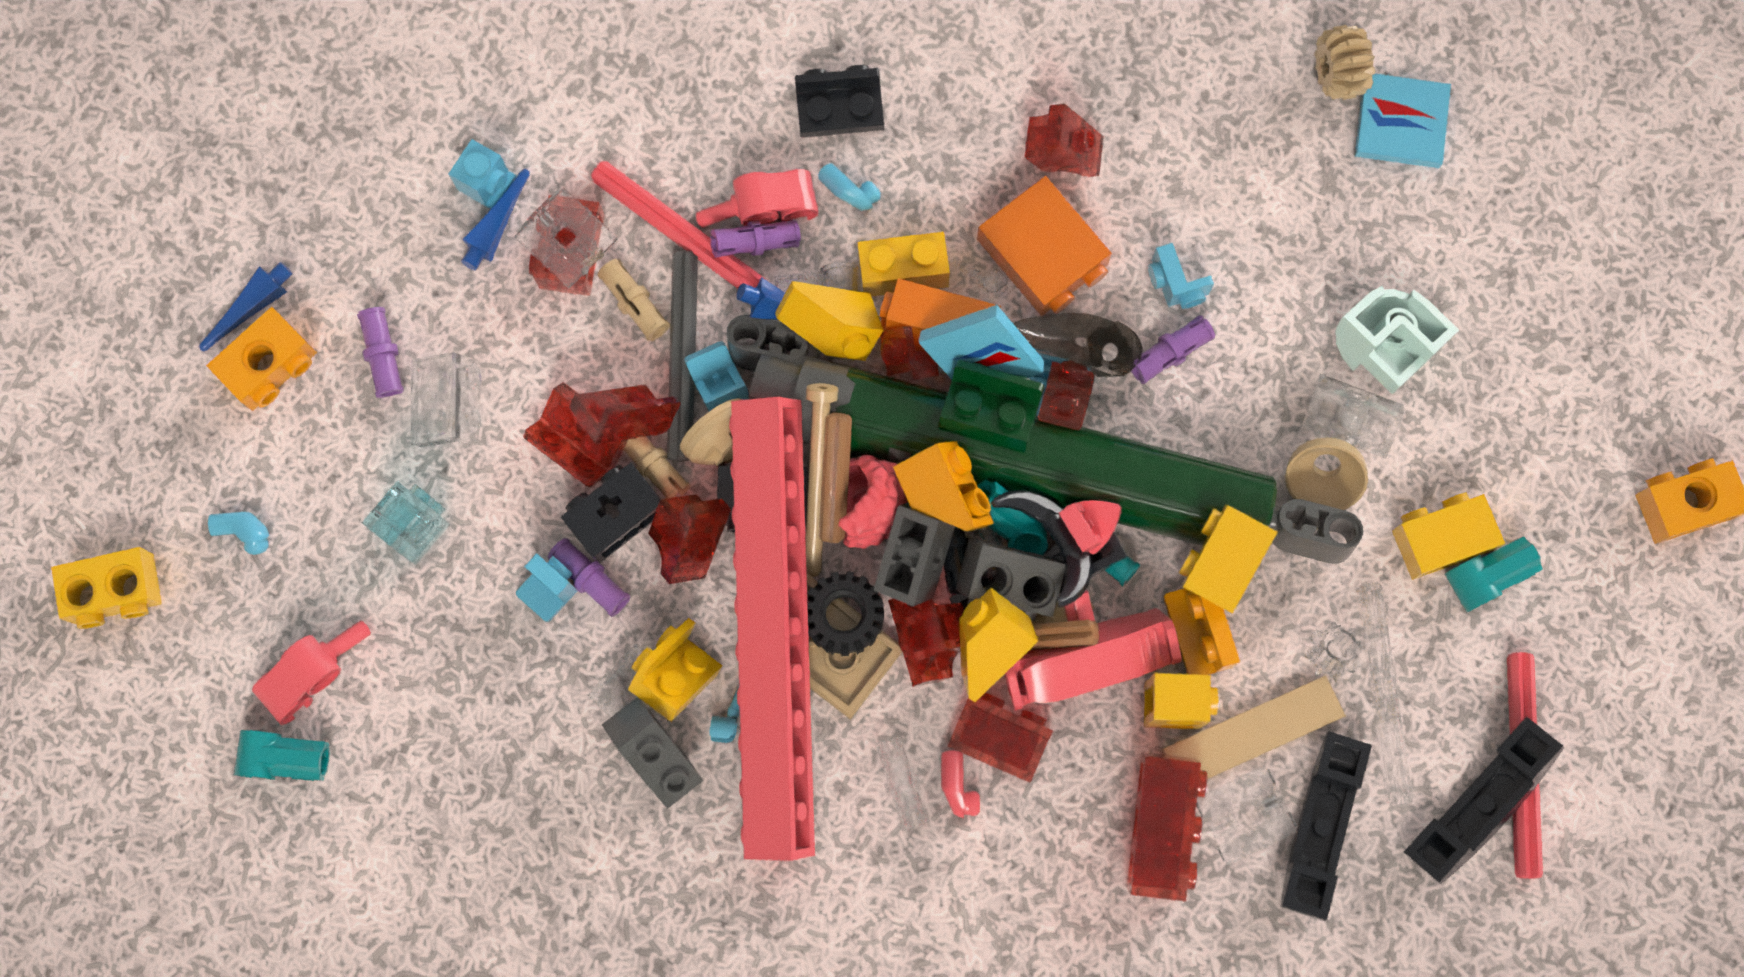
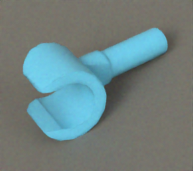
[709,686,740,743]

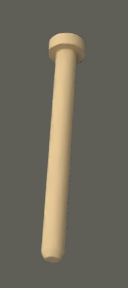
[805,383,838,577]

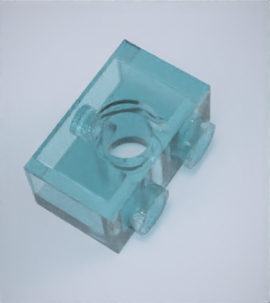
[362,481,450,565]

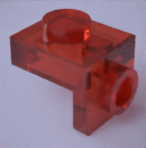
[880,326,940,381]
[1038,361,1095,430]

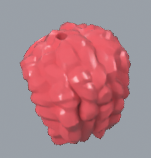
[838,455,908,549]

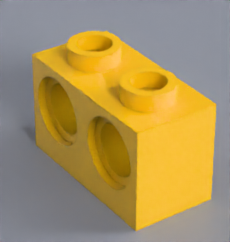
[51,547,162,629]
[1144,673,1219,730]

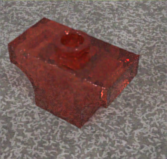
[1024,103,1104,177]
[648,494,731,584]
[888,598,964,686]

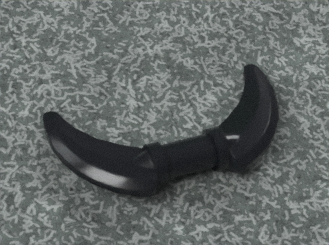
[991,490,1092,608]

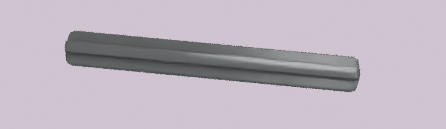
[667,251,698,462]

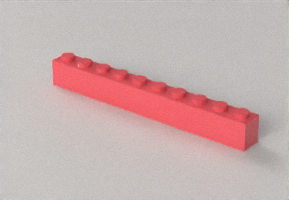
[729,397,815,861]

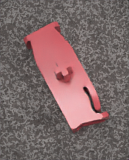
[1004,590,1182,711]

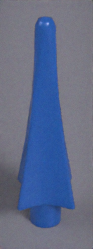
[461,169,530,271]
[199,262,293,352]
[736,277,785,321]

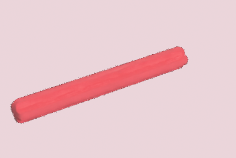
[591,161,766,289]
[1507,652,1543,879]

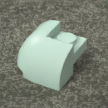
[1335,286,1459,394]

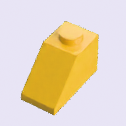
[775,281,883,361]
[959,588,1038,702]

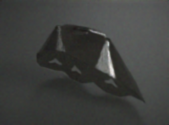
[1013,313,1143,377]

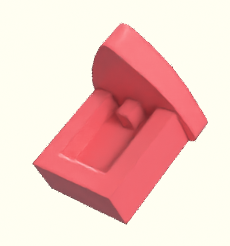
[1059,500,1122,554]

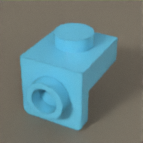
[1148,243,1214,309]
[684,341,749,412]
[516,553,577,622]

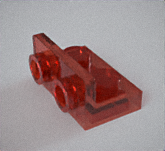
[523,382,631,487]
[569,384,681,445]
[947,692,1053,783]

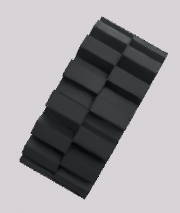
[807,571,884,656]

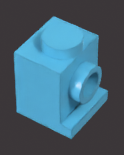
[448,139,516,209]

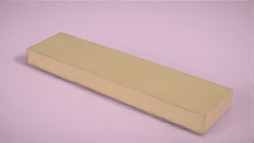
[1162,675,1346,791]

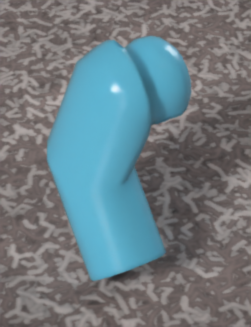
[818,163,881,211]
[208,512,269,555]

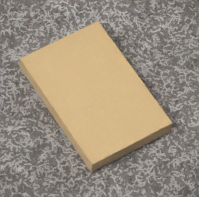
[807,574,905,720]

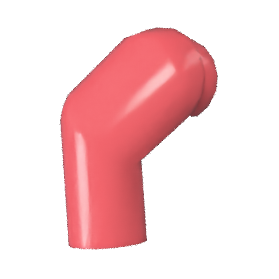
[941,751,980,818]

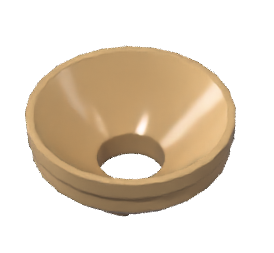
[680,398,742,467]
[1285,438,1368,510]

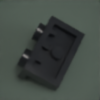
[795,65,885,138]

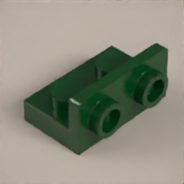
[938,360,1044,452]

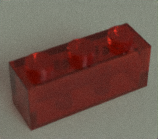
[1127,752,1207,902]

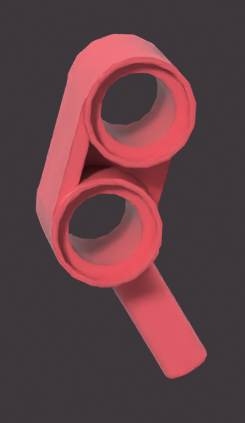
[696,169,819,228]
[252,620,371,725]

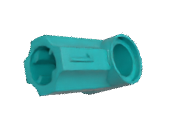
[977,479,1048,555]
[1444,536,1543,613]
[233,730,330,781]

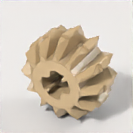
[1314,25,1376,100]

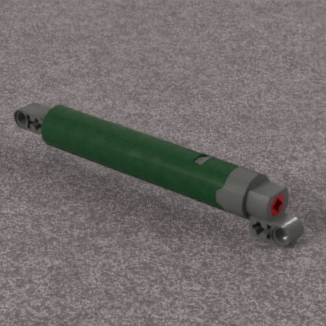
[727,314,1364,564]

